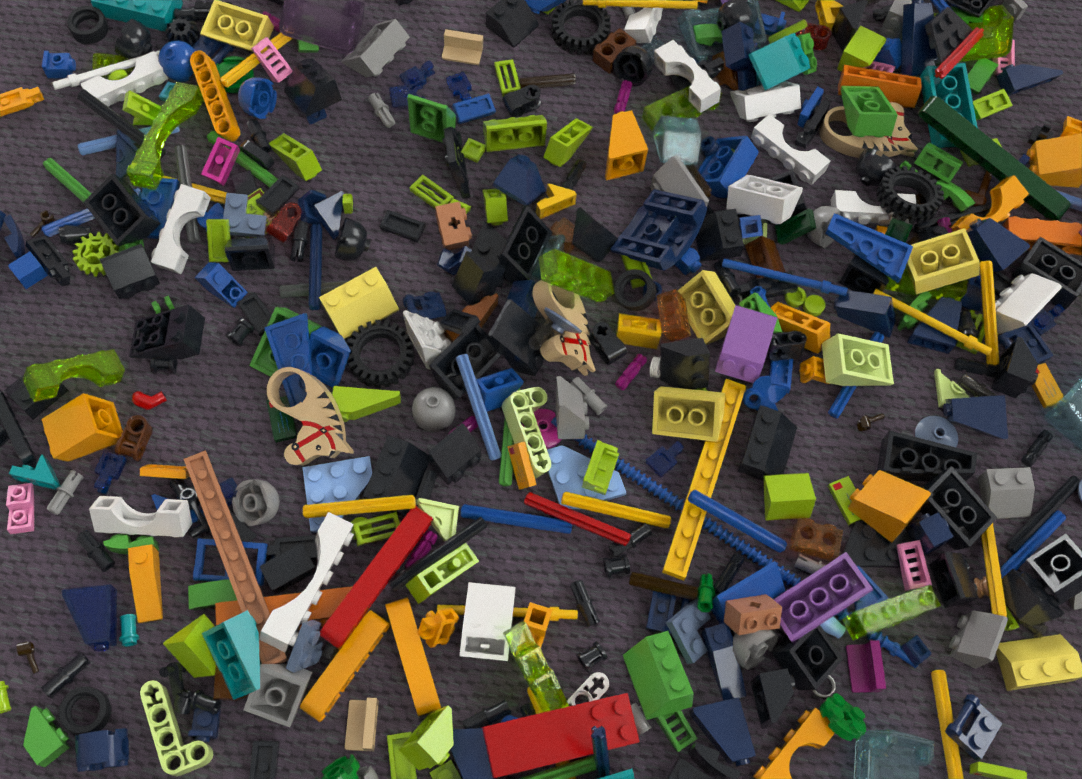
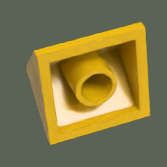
[616,313,661,349]

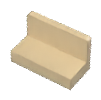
[442,29,483,65]
[345,698,379,751]

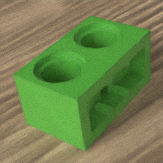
[915,142,963,183]

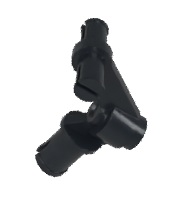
[169,478,211,539]
[159,662,222,715]

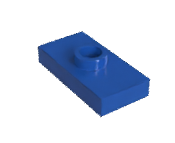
[797,87,824,128]
[452,94,496,124]
[769,353,793,394]

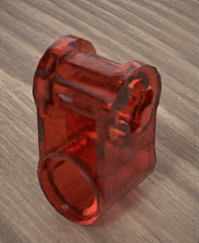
[795,23,831,50]
[265,202,301,243]

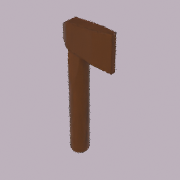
[964,171,993,207]

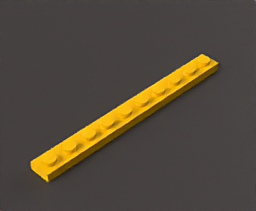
[662,379,746,581]

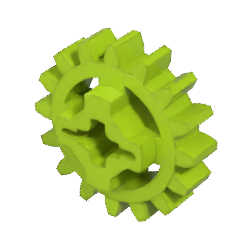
[72,232,119,277]

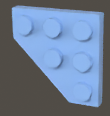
[547,445,626,511]
[302,456,372,533]

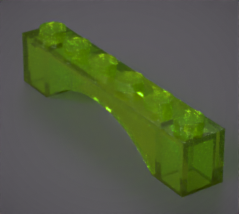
[127,82,204,190]

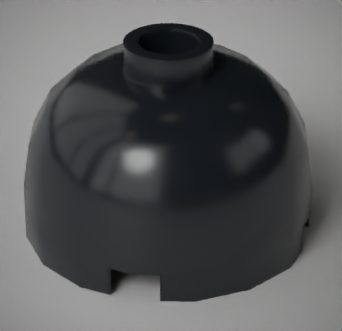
[717,0,753,31]
[115,19,153,59]
[613,46,653,87]
[856,148,897,186]
[335,218,370,261]

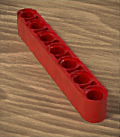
[320,506,434,649]

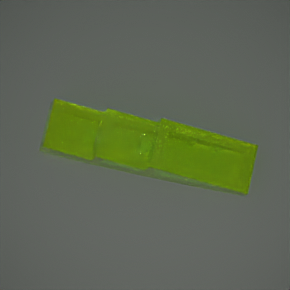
[503,621,569,712]

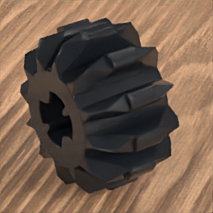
[165,16,200,47]

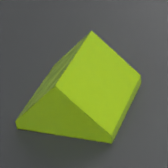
[837,26,886,71]
[763,473,816,521]
[163,614,216,678]

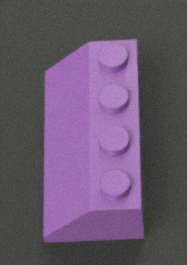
[774,552,873,643]

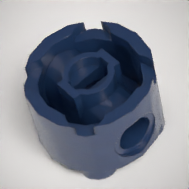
[75,728,130,772]

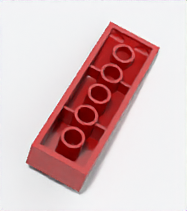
[482,693,640,778]

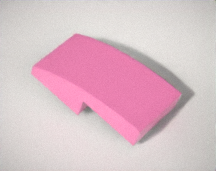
[6,483,34,534]

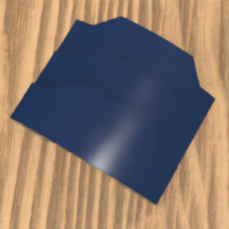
[610,189,707,271]

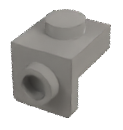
[1001,0,1028,21]

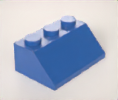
[698,136,759,198]
[711,561,786,624]

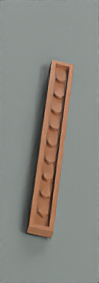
[184,450,288,664]

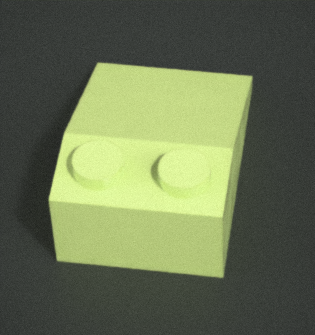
[821,333,894,386]

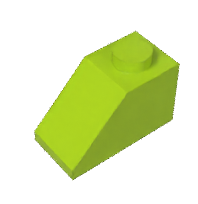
[482,189,508,225]

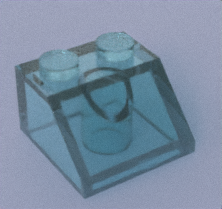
[652,116,702,165]

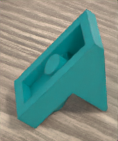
[9,455,61,490]

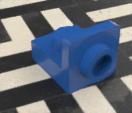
[756,12,787,36]

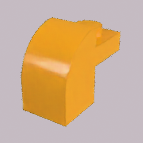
[514,602,553,662]

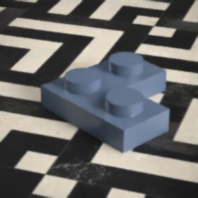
[223,193,267,237]
[666,598,711,664]
[285,620,323,672]

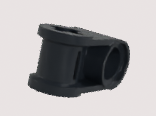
[502,85,541,118]
[590,322,627,365]
[768,331,807,361]

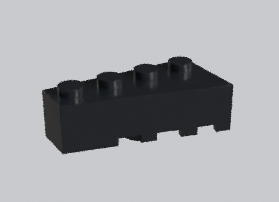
[877,431,977,482]

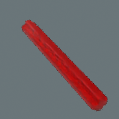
[934,27,984,79]
[524,492,631,546]

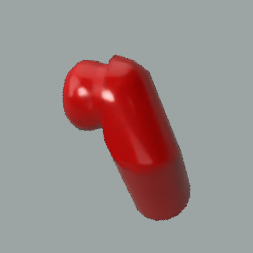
[132,391,167,410]

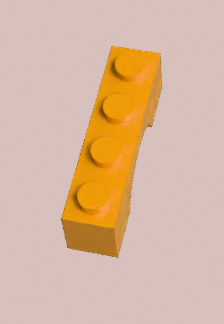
[950,175,1029,232]
[753,708,834,779]

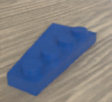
[825,213,913,283]
[264,313,312,407]

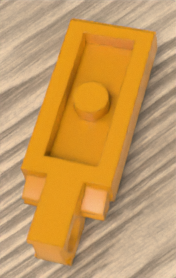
[0,87,44,117]

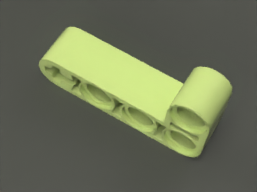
[502,387,551,479]
[140,680,213,776]

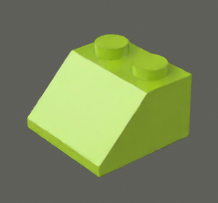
[398,705,454,770]

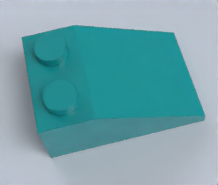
[748,33,811,91]
[202,610,260,700]

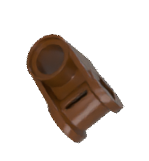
[115,415,153,461]

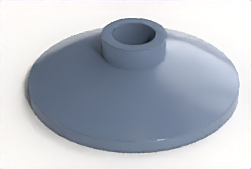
[544,307,582,334]
[915,416,958,447]

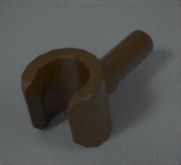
[29,210,55,238]
[857,413,885,431]
[16,641,39,674]

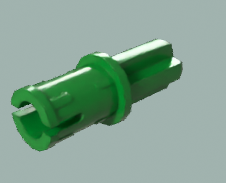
[697,573,715,613]

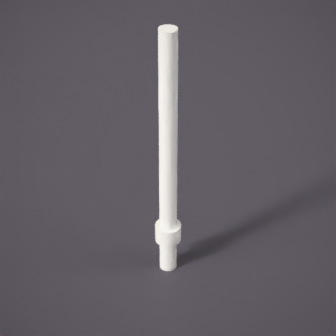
[52,51,160,90]

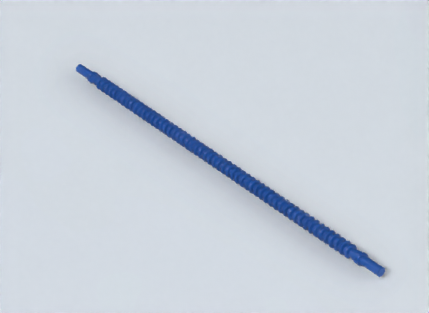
[551,417,918,668]

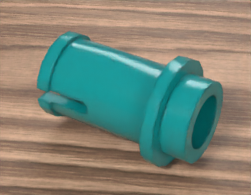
[119,614,139,647]

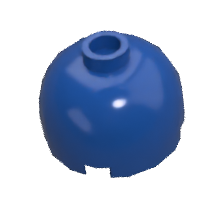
[158,40,196,82]
[238,77,277,119]

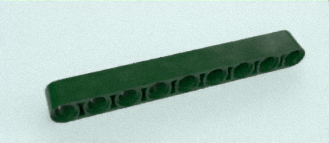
[918,96,1071,221]

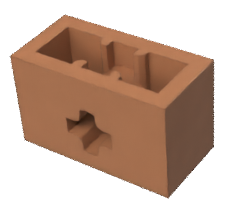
[435,201,472,250]
[724,594,782,635]

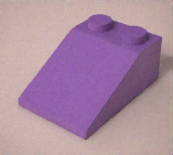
[715,305,777,383]

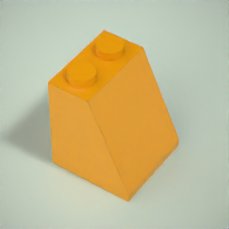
[605,110,648,181]
[1026,133,1082,188]
[42,393,123,462]
[848,470,931,543]

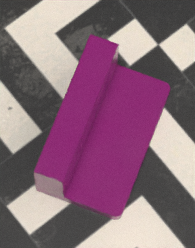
[846,640,886,693]

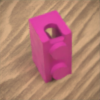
[201,137,240,186]

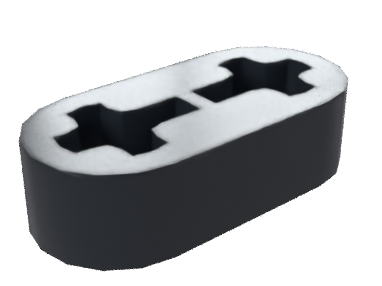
[239,140,274,171]

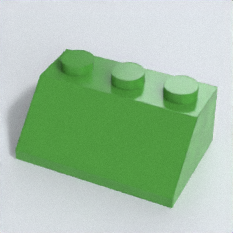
[623,631,694,720]

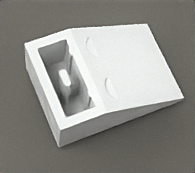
[403,310,451,370]
[460,582,515,661]

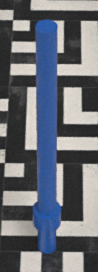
[722,259,848,296]

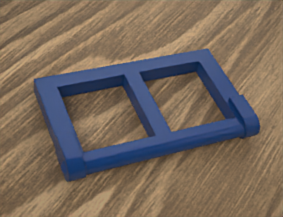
[193,538,267,586]

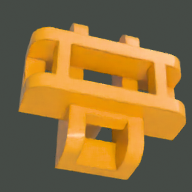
[417,608,459,648]

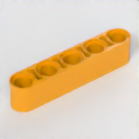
[190,50,240,142]
[385,597,441,716]
[300,610,391,722]

